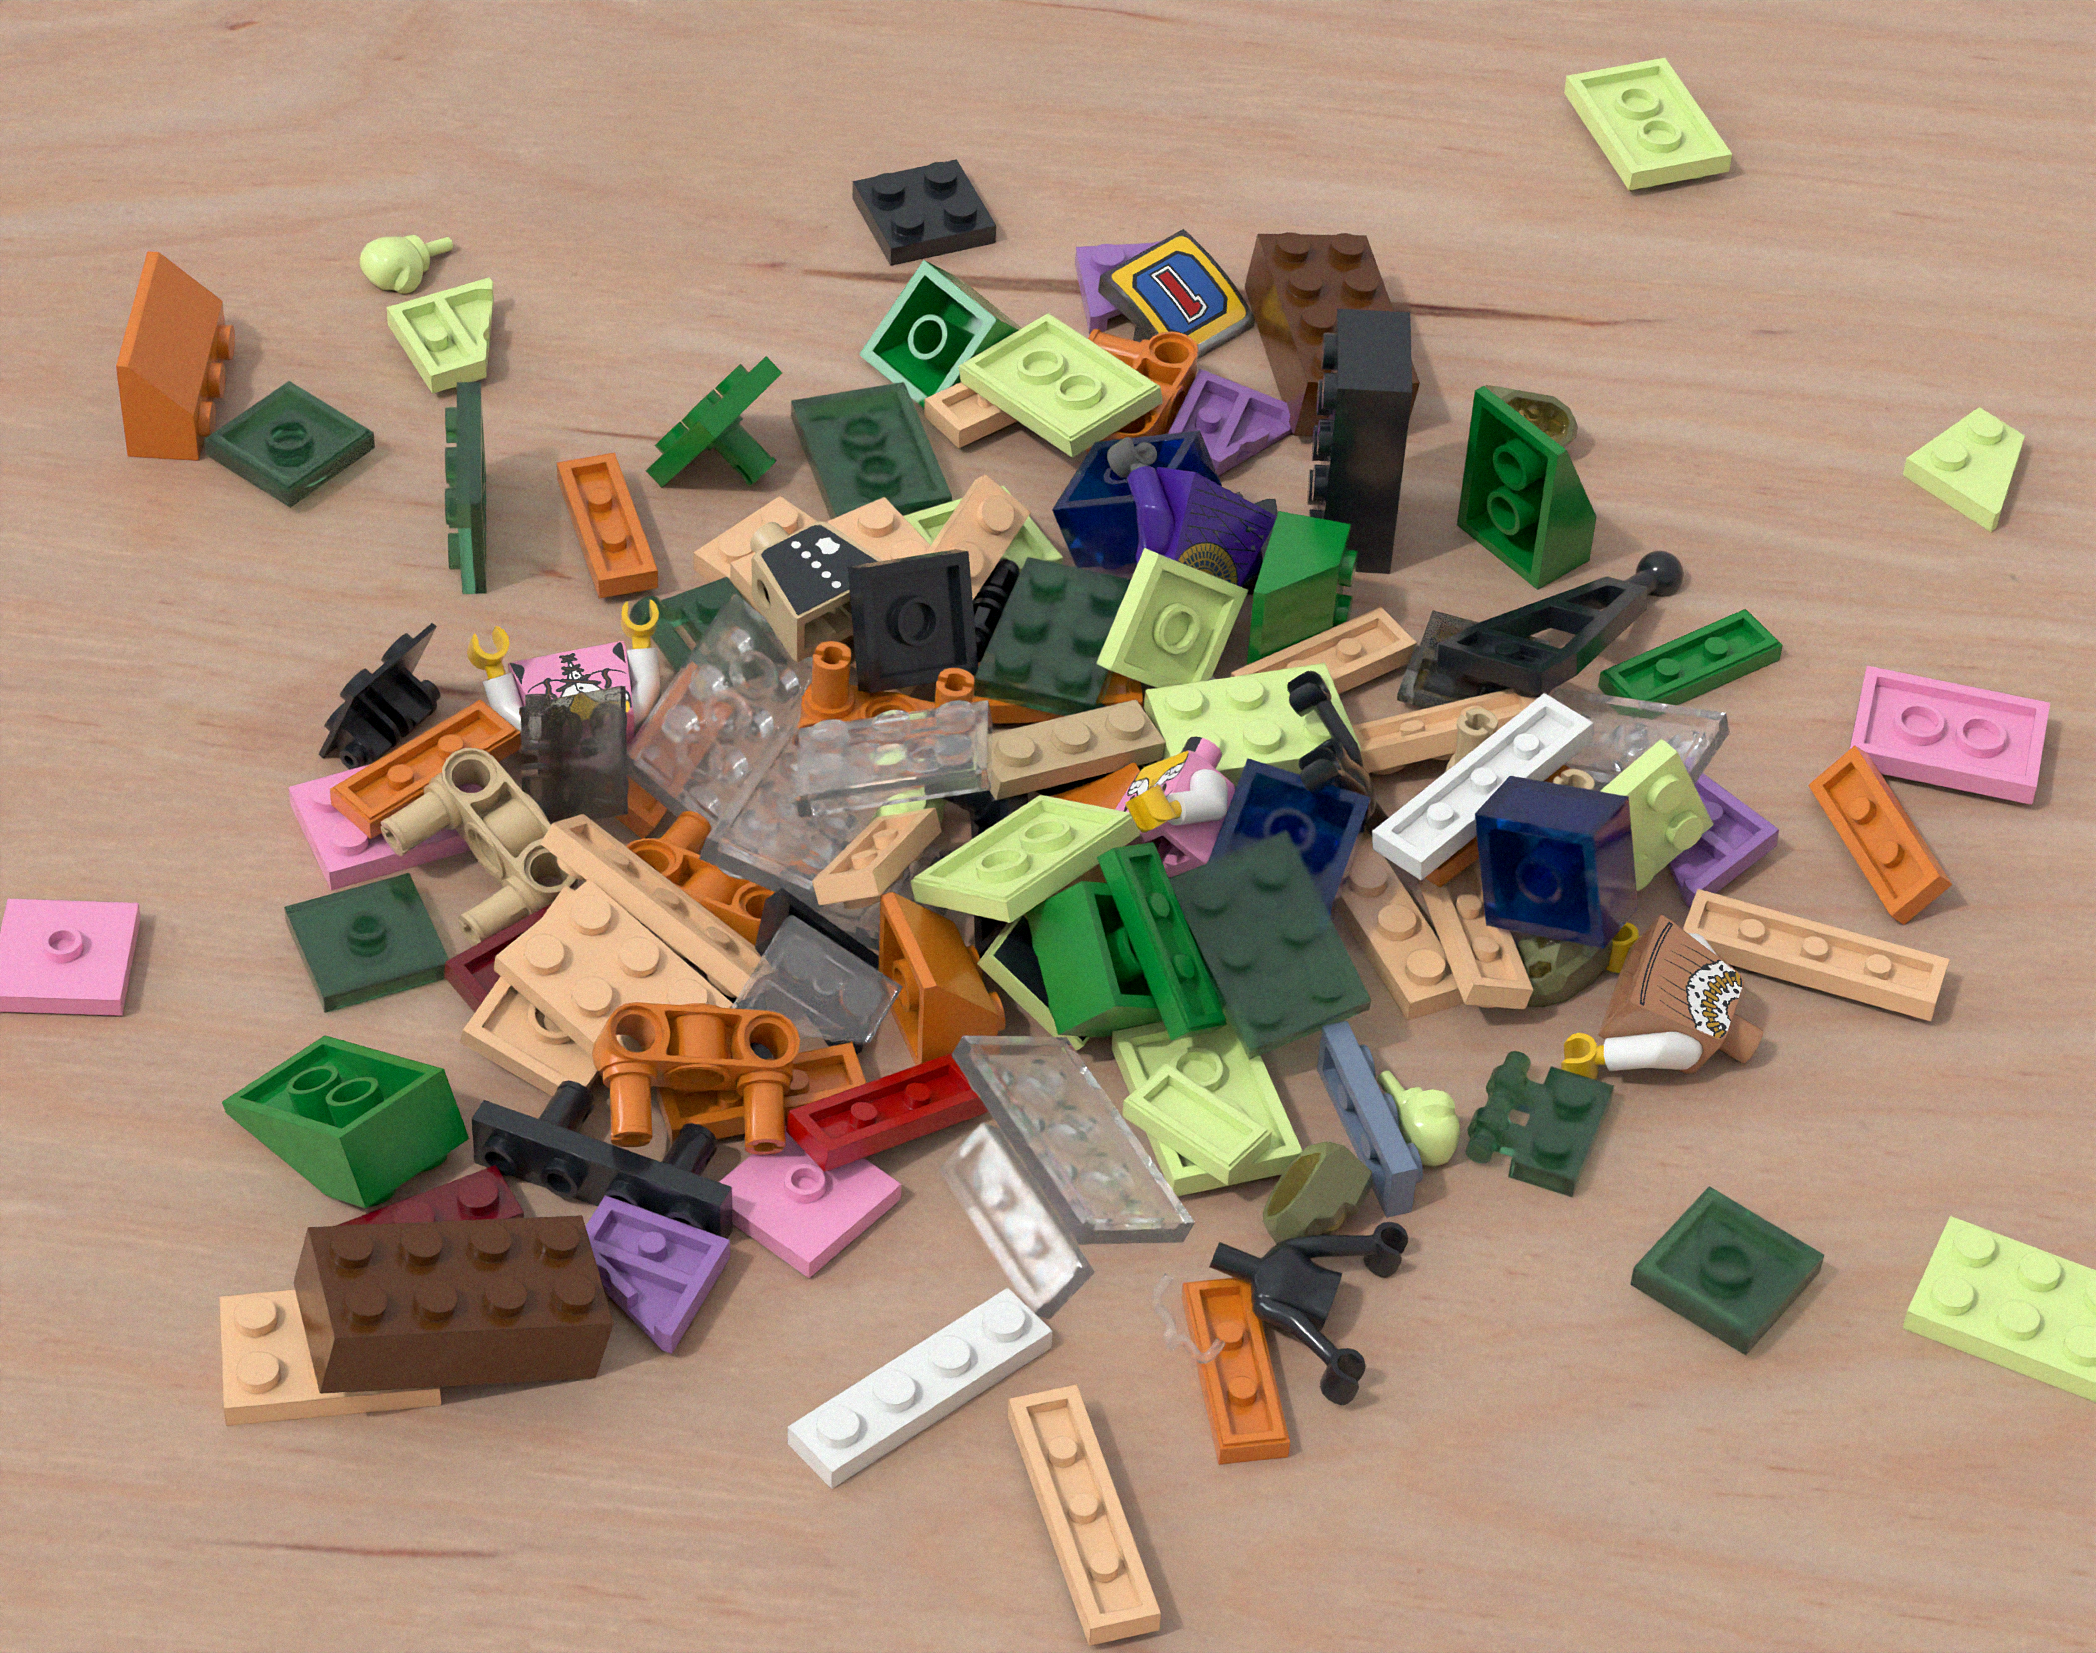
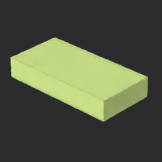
[1122,1063,1272,1186]

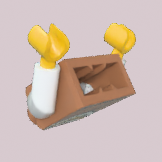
[1561,914,1763,1086]

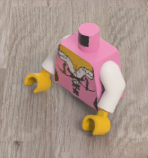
[467,599,661,782]
[1115,736,1236,878]

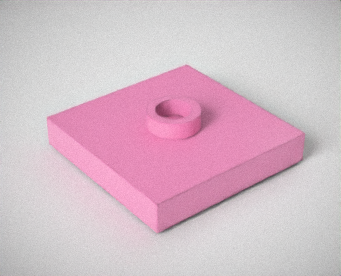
[0,899,141,1016]
[719,1126,901,1278]

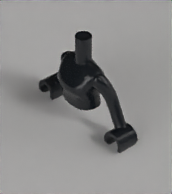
[1287,671,1389,836]
[1209,1222,1408,1405]

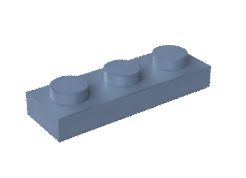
[1317,1021,1423,1218]

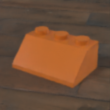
[116,251,235,461]

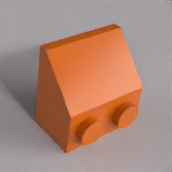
[878,892,1005,1067]

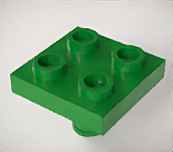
[645,356,782,488]

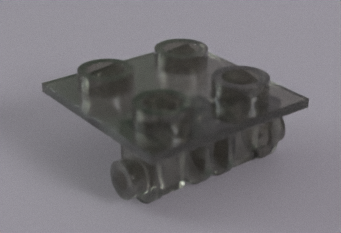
[519,686,629,825]

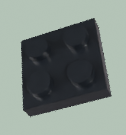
[852,159,996,266]
[847,549,979,693]

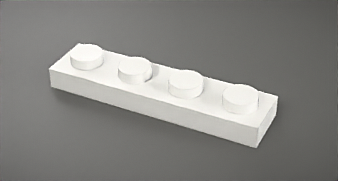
[1372,693,1593,881]
[788,1288,1053,1489]

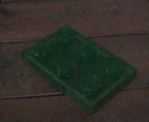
[445,382,487,594]
[791,382,952,519]
[974,557,1131,716]
[1169,831,1371,1060]

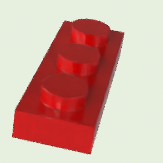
[786,1053,992,1172]

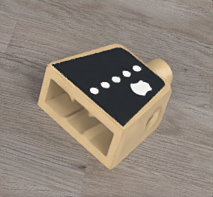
[750,521,883,663]

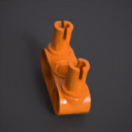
[1086,329,1198,480]
[793,641,985,786]
[626,811,824,946]
[592,1002,800,1155]

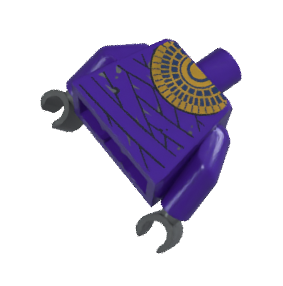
[1107,437,1277,587]

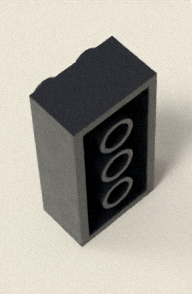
[1307,309,1412,574]

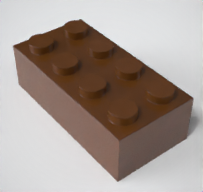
[1244,232,1420,436]
[293,1215,614,1394]

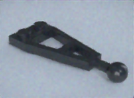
[1438,551,1684,697]

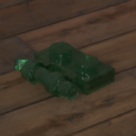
[1465,1051,1614,1198]

